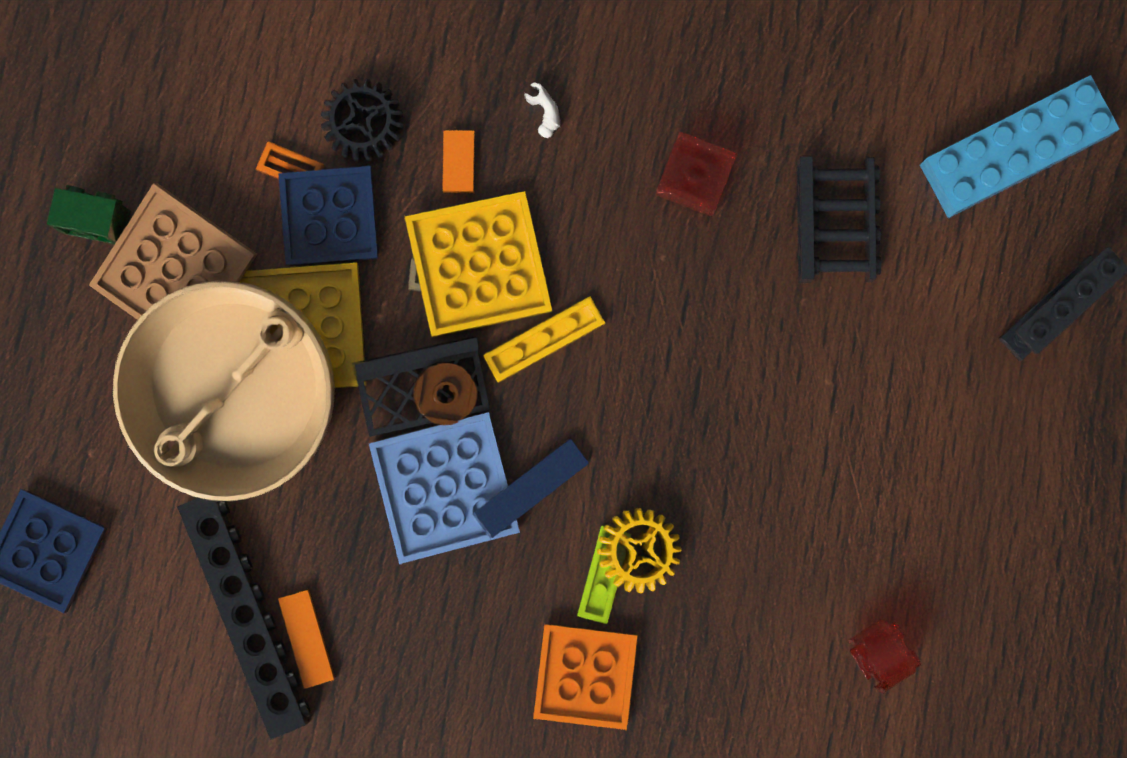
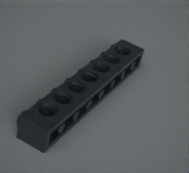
[177,498,311,740]

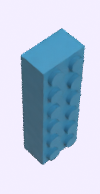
[920,75,1120,218]

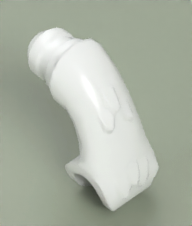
[524,83,560,138]

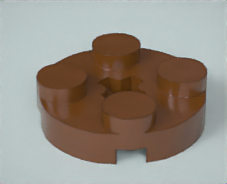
[413,362,477,425]

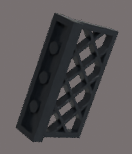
[352,337,490,437]

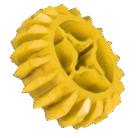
[597,508,681,593]

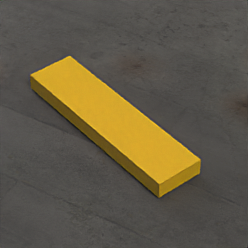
[483,296,605,383]

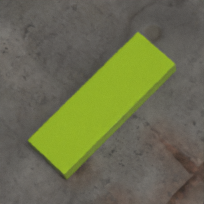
[577,526,631,624]

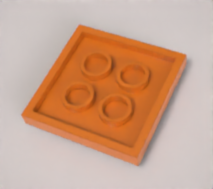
[533,624,637,730]

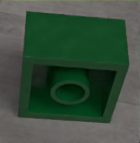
[47,185,131,244]

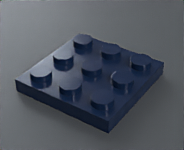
[278,166,379,266]
[0,489,107,613]

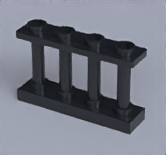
[796,157,881,283]
[999,248,1127,361]

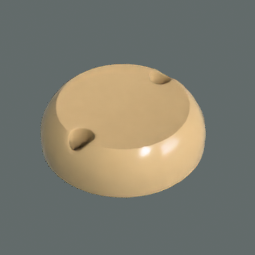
[113,281,335,501]

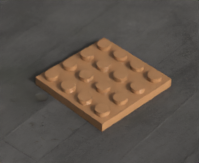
[89,183,257,320]

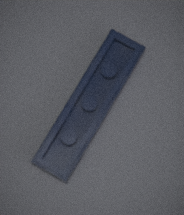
[472,439,589,539]

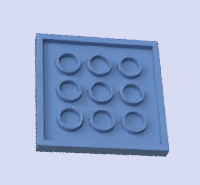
[369,412,520,564]

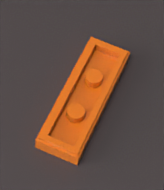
[278,590,335,689]

